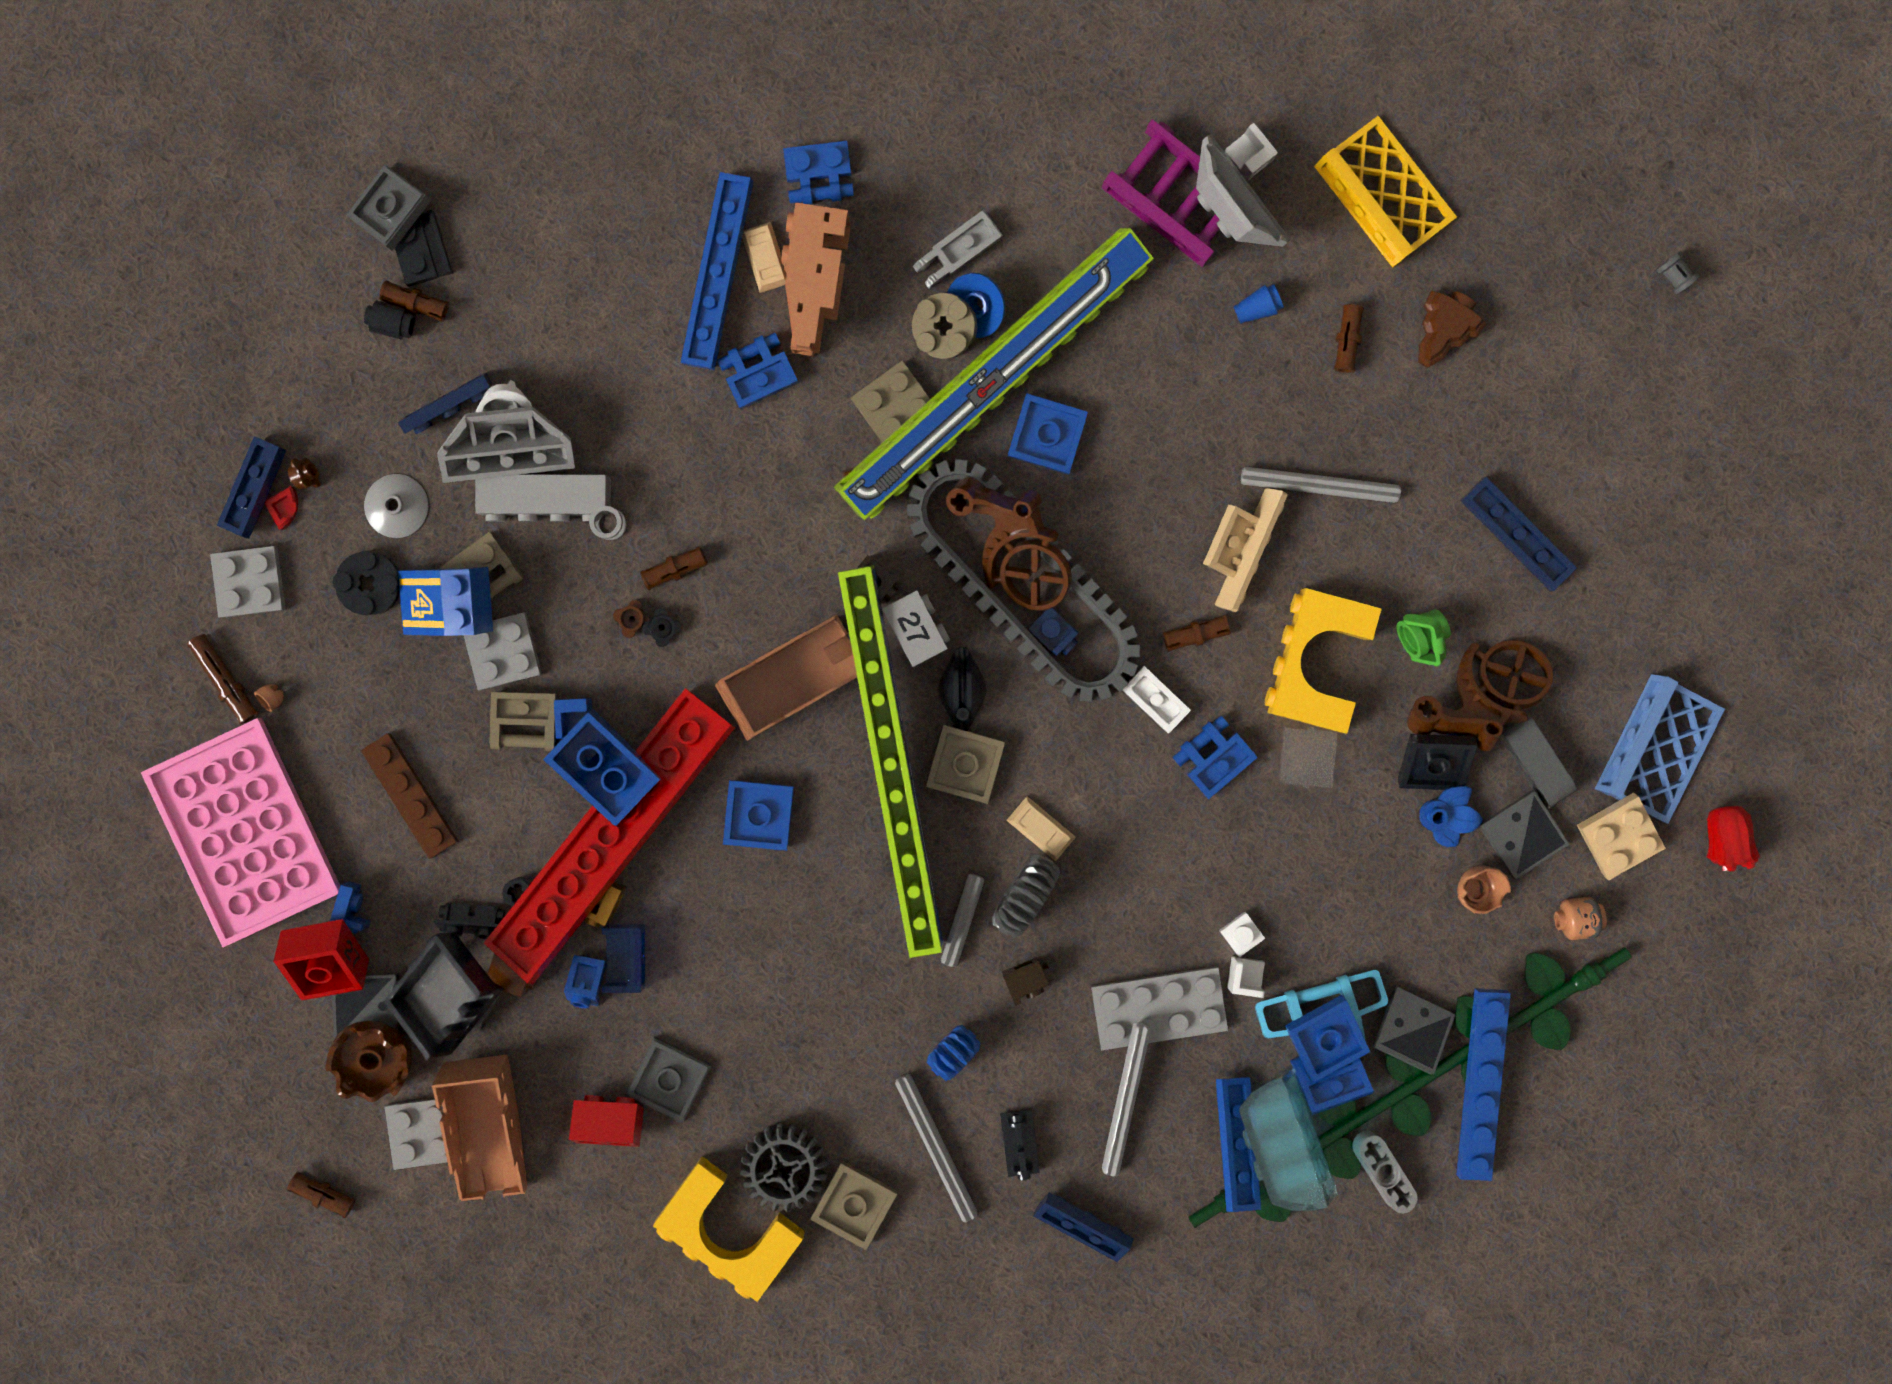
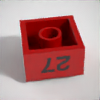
[273,919,369,1001]

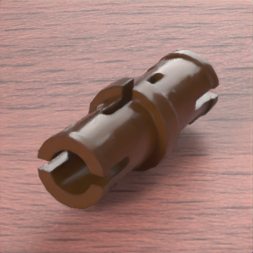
[379,280,449,322]
[1334,304,1364,373]
[640,546,708,590]
[1163,615,1231,652]
[287,1171,356,1218]

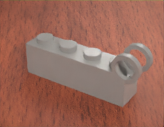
[475,475,627,540]

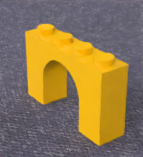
[1264,588,1381,734]
[653,1156,805,1302]

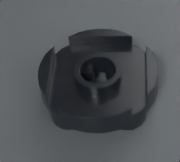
[332,551,400,616]

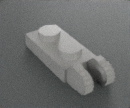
[913,210,1003,289]

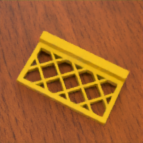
[1314,116,1457,268]

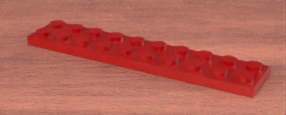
[483,688,735,985]

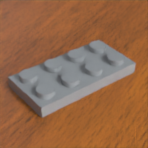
[1091,966,1228,1051]

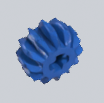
[926,1025,981,1081]

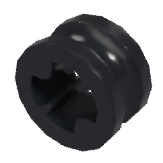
[502,877,531,906]

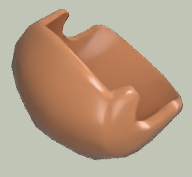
[1457,865,1511,914]

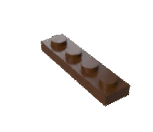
[360,733,459,859]

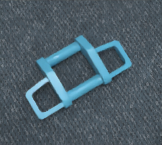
[1255,970,1388,1039]

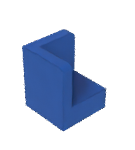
[554,698,592,739]

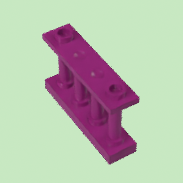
[1102,119,1220,267]

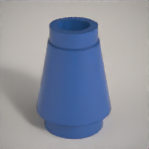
[1233,284,1284,324]

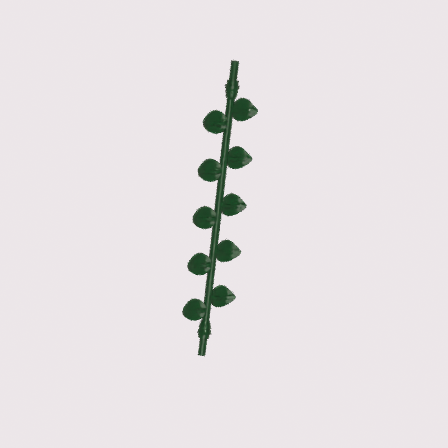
[1188,947,1632,1228]

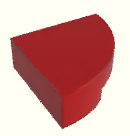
[264,486,298,530]

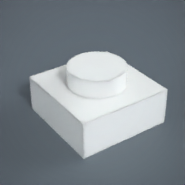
[1219,912,1265,958]

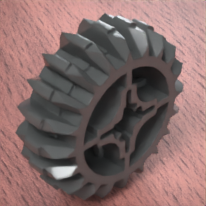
[992,853,1060,938]
[740,1123,827,1212]

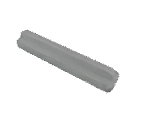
[941,874,984,967]

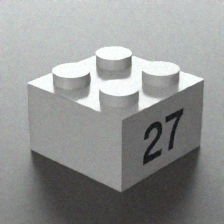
[882,591,950,667]

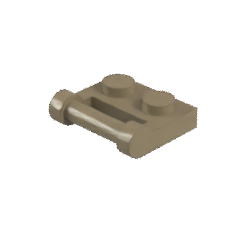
[439,532,524,598]
[490,692,558,751]

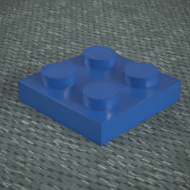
[1007,393,1088,475]
[723,780,794,851]
[1285,995,1370,1083]

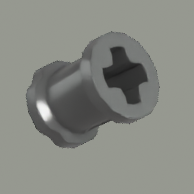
[1656,251,1700,295]

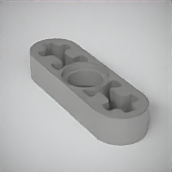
[1352,1131,1417,1214]

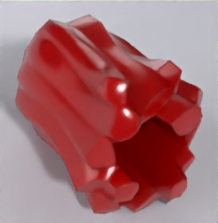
[1706,806,1761,872]

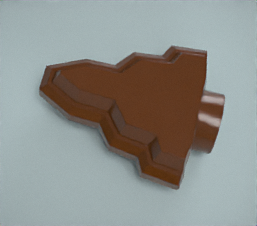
[1418,290,1486,368]

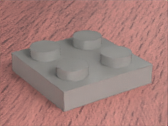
[210,546,286,618]
[464,612,542,691]
[385,1098,447,1170]

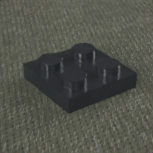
[1398,734,1478,790]

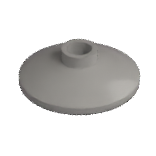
[364,474,429,538]

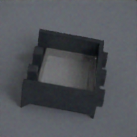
[384,931,504,1060]

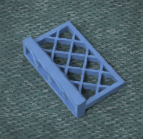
[1595,674,1725,824]

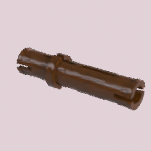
[187,634,258,725]

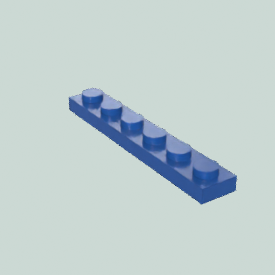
[681,172,754,371]
[1456,988,1511,1181]

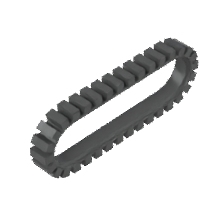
[907,459,1140,702]

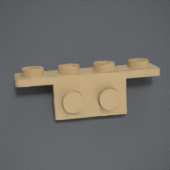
[1203,488,1287,612]

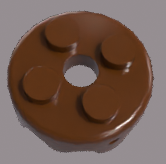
[326,1021,412,1102]

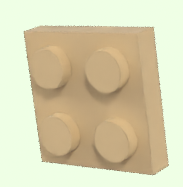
[1577,792,1666,881]

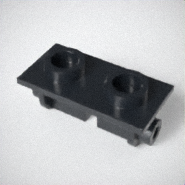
[434,903,506,940]
[1000,1109,1040,1180]

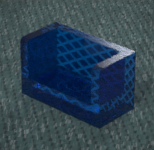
[602,924,645,993]

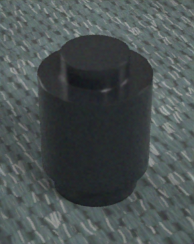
[364,300,416,340]

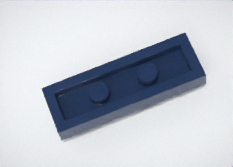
[398,372,493,434]
[217,436,287,539]
[1033,1192,1134,1262]

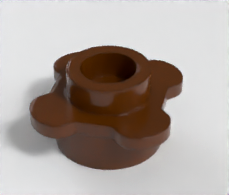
[288,458,320,490]
[613,600,651,638]

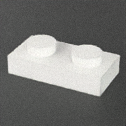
[1122,666,1191,734]

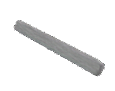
[1241,467,1401,503]
[1102,1022,1151,1176]
[895,1074,977,1222]

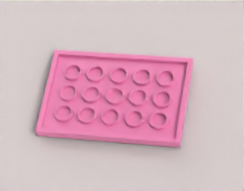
[141,718,340,947]

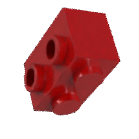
[569,1095,644,1147]

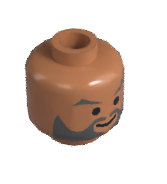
[1554,897,1607,940]

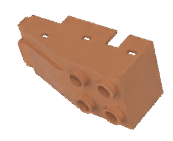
[781,202,851,357]
[715,615,857,741]
[432,1054,527,1201]

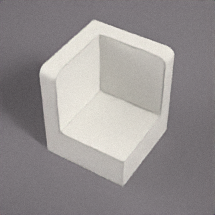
[1225,123,1278,180]
[1227,956,1265,998]

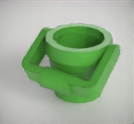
[1396,609,1451,666]

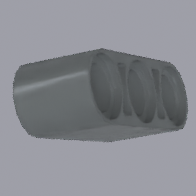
[1500,715,1577,809]

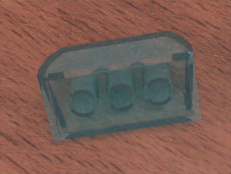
[1239,1069,1338,1211]

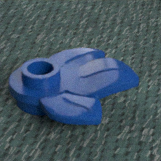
[1419,785,1482,847]

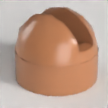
[254,684,284,712]

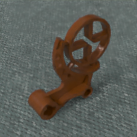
[946,477,1072,610]
[1407,640,1553,751]

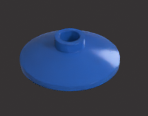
[947,273,1005,338]

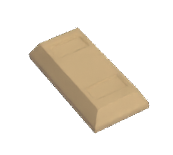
[742,222,787,293]
[1007,796,1076,862]

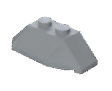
[1196,134,1290,247]
[437,407,575,483]

